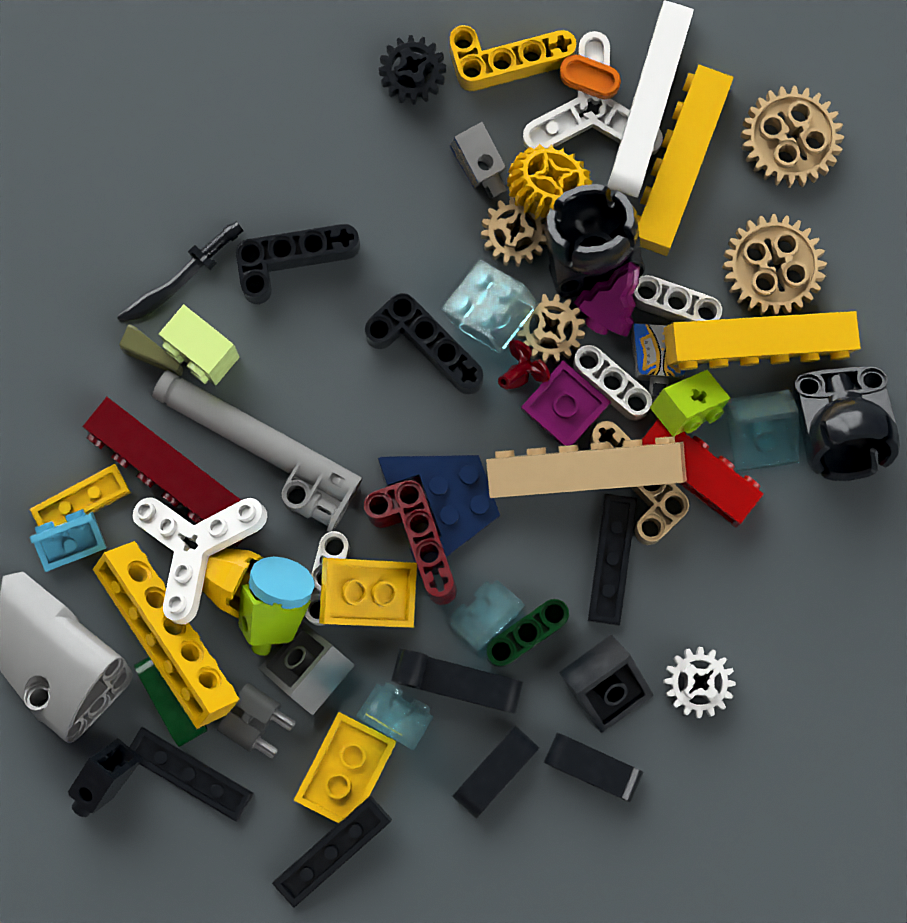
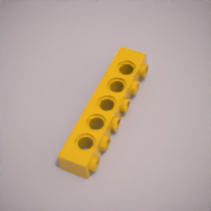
[92,541,240,729]

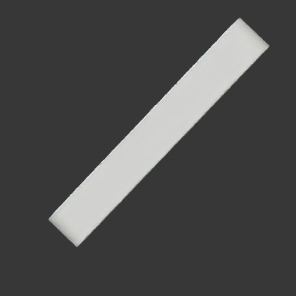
[607,0,694,198]

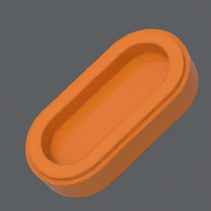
[560,55,621,99]

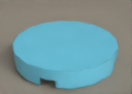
[249,557,315,609]

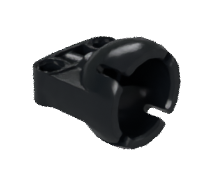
[545,184,645,298]
[792,367,900,481]

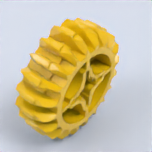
[507,144,593,220]

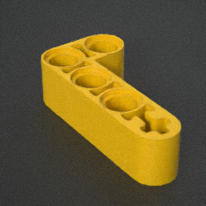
[449,25,576,91]

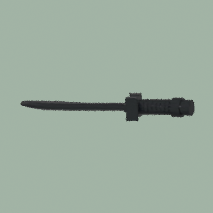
[117,221,244,321]

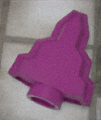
[574,261,640,337]

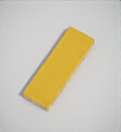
[29,464,131,526]

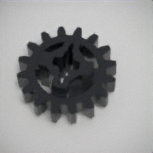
[379,35,446,105]

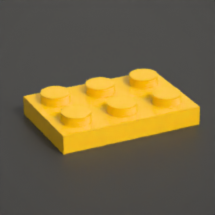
[319,558,417,628]
[294,712,397,823]

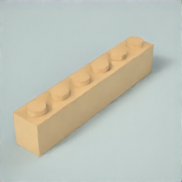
[486,436,687,498]

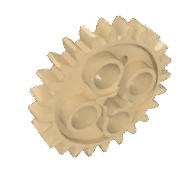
[740,86,844,188]
[722,214,827,316]

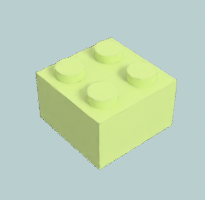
[159,304,240,386]

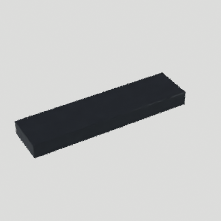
[587,494,637,626]
[129,727,254,822]
[272,795,392,908]

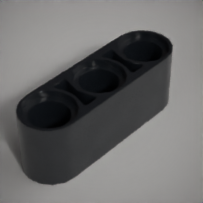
[452,726,540,818]
[544,733,644,802]

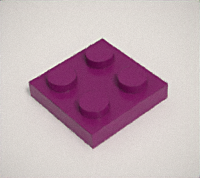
[521,360,611,446]

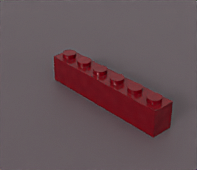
[82,396,243,547]

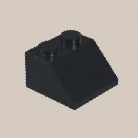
[559,634,653,733]

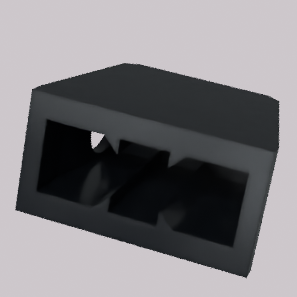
[68,738,142,817]

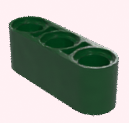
[486,599,569,667]
[134,656,208,747]

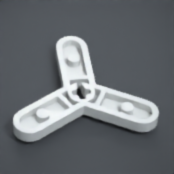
[523,31,663,156]
[133,497,267,625]

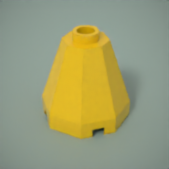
[202,548,264,619]

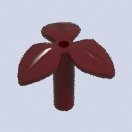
[498,339,550,389]

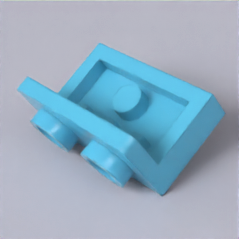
[29,509,107,572]

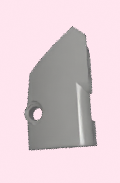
[0,572,133,743]

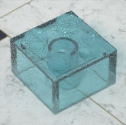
[441,259,538,354]

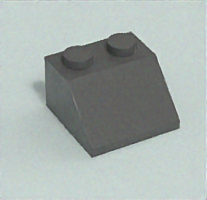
[258,621,355,715]

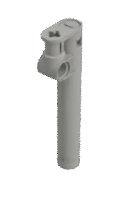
[152,370,363,532]

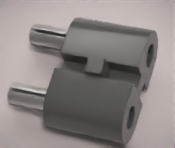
[217,683,295,758]

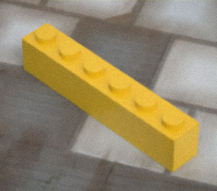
[637,64,734,256]
[664,311,861,370]

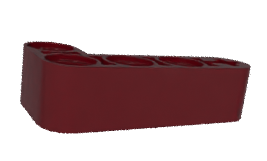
[364,480,457,605]

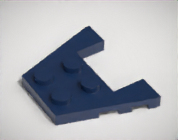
[378,455,500,577]

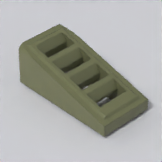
[119,324,184,376]

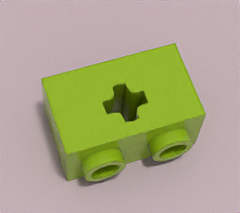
[650,370,731,436]

